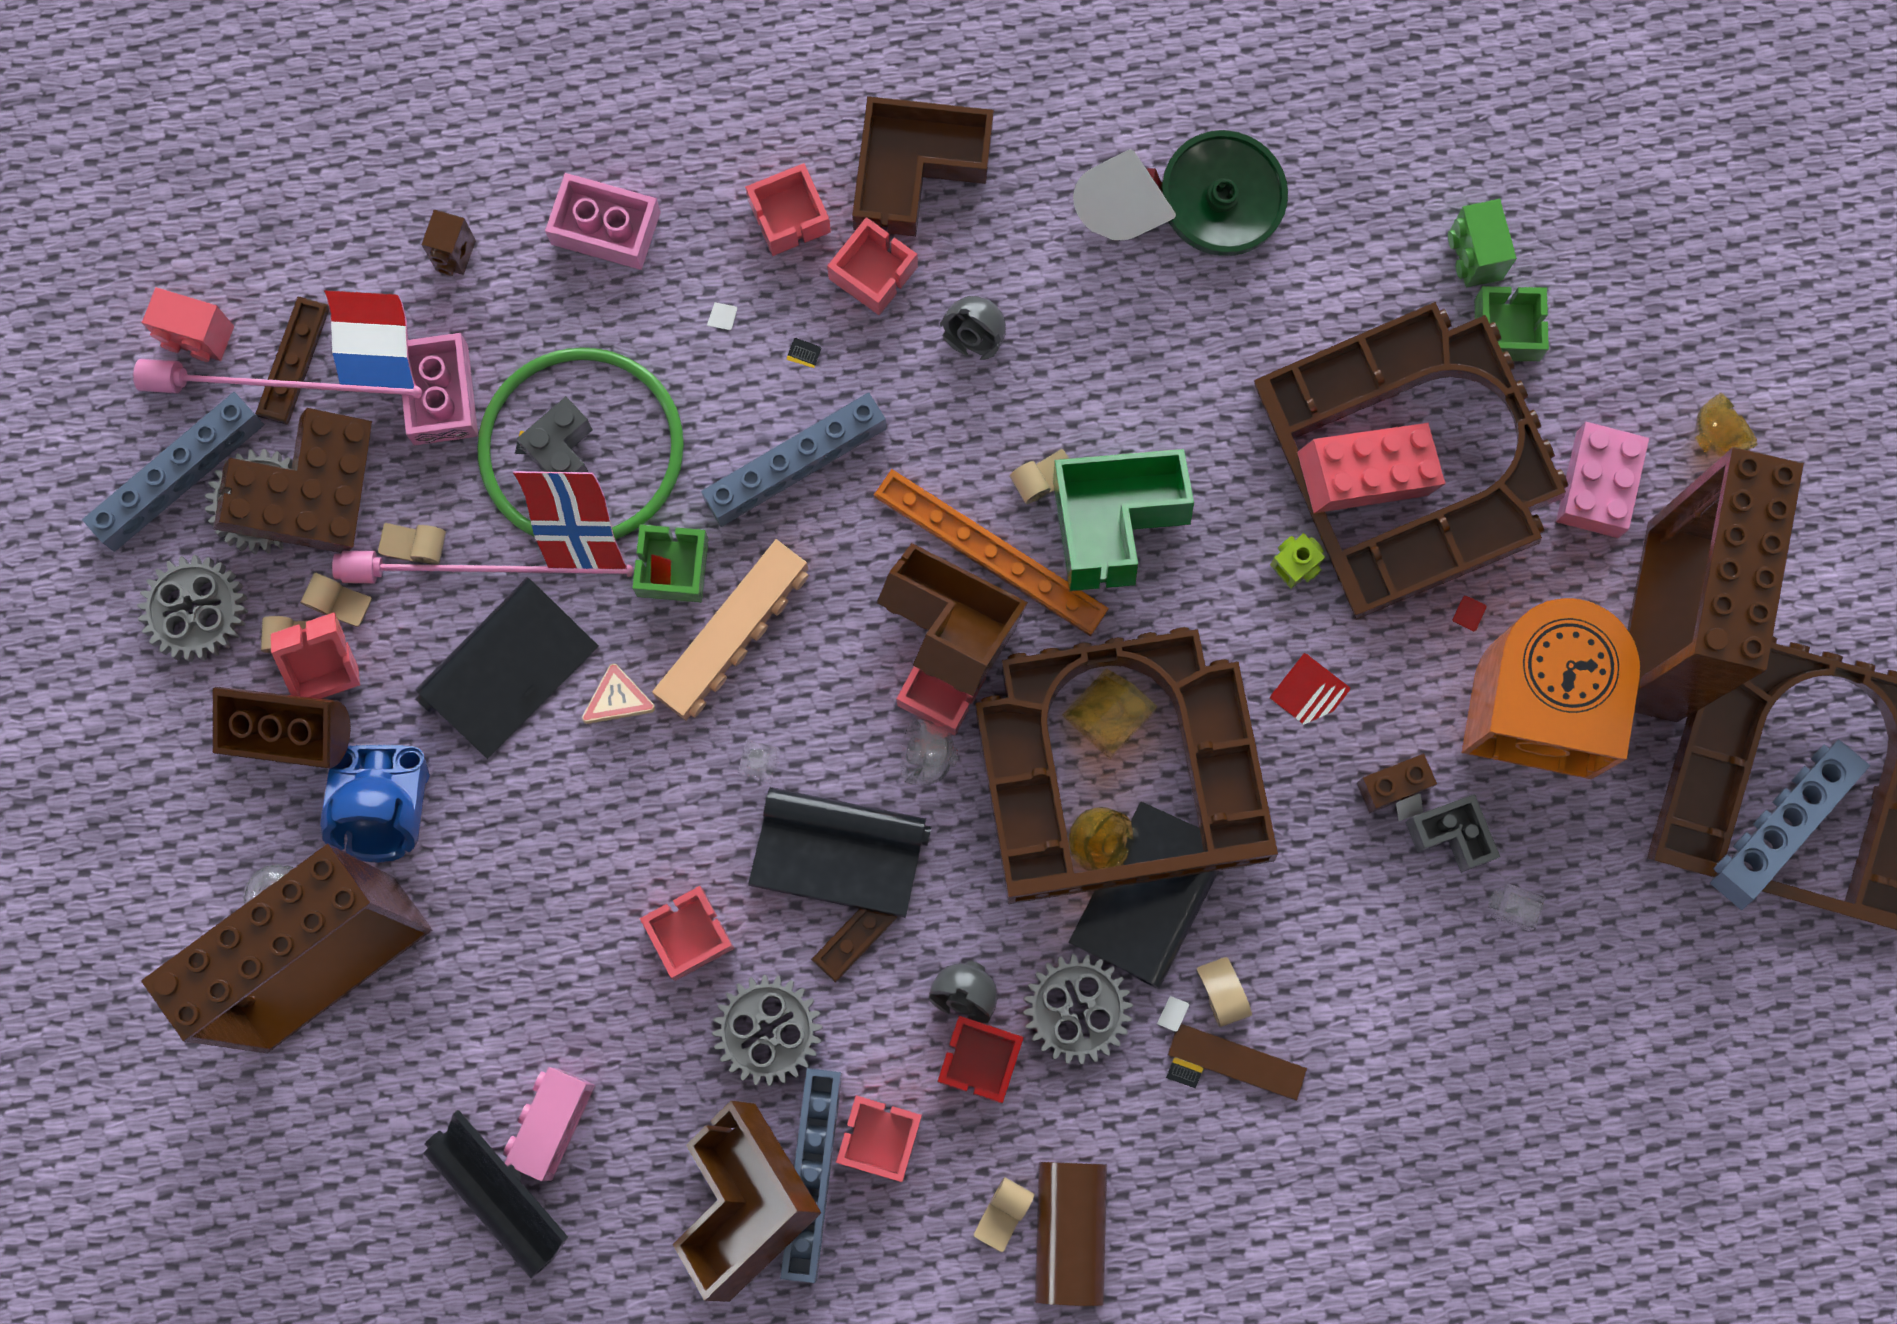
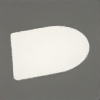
[1073,149,1176,240]

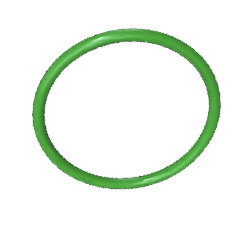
[477,347,684,540]

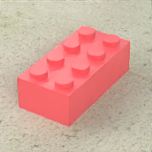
[1297,423,1445,513]

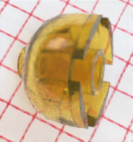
[1695,392,1758,457]
[1068,807,1133,871]

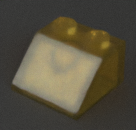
[1062,668,1158,760]

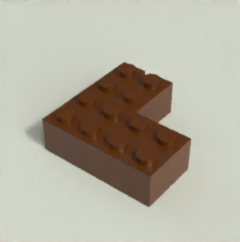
[852,96,994,237]
[213,408,372,553]
[877,543,1028,696]
[672,1100,822,1302]

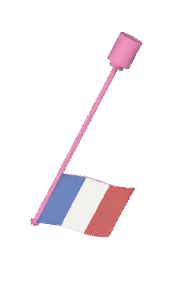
[133,290,422,399]

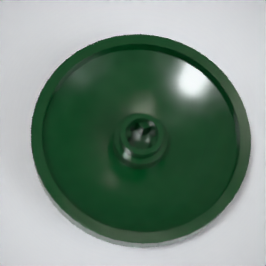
[1160,130,1288,256]

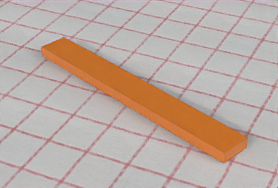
[874,469,1109,637]

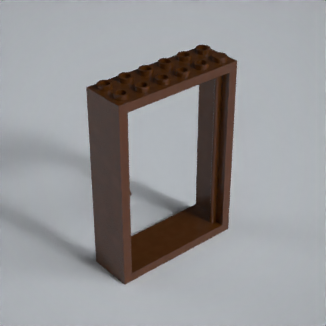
[1627,447,1804,722]
[141,843,433,1054]

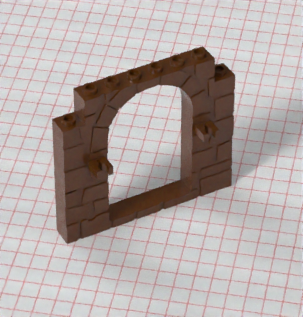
[1254,302,1568,620]
[975,627,1278,904]
[1647,636,1897,930]

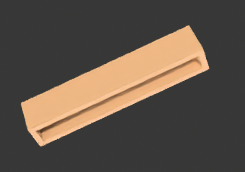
[652,539,809,721]

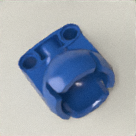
[320,745,430,863]

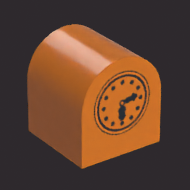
[1461,598,1640,780]

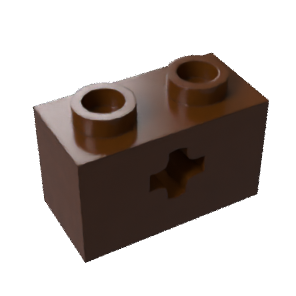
[421,209,476,276]
[1357,753,1437,814]

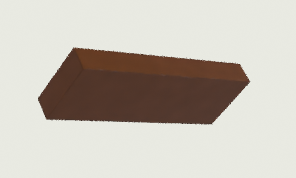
[811,909,898,983]

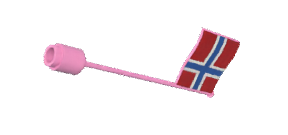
[332,471,634,584]

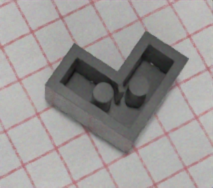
[517,396,593,472]
[1405,794,1500,873]

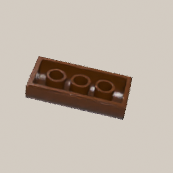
[213,687,351,769]
[1035,1162,1107,1306]

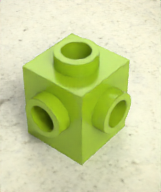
[1270,533,1325,589]

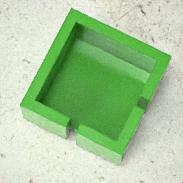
[1448,199,1517,288]
[1474,286,1549,362]
[632,524,709,603]

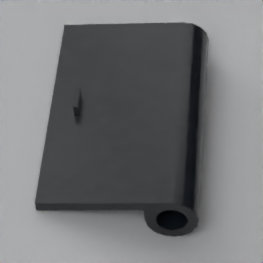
[415,577,599,759]
[748,787,932,918]
[1068,802,1219,989]
[423,1110,568,1279]

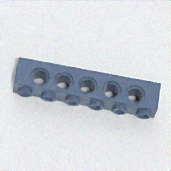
[82,392,264,552]
[701,392,886,527]
[1710,739,1871,911]
[780,1068,842,1283]

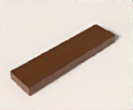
[255,296,330,425]
[1167,1024,1307,1101]

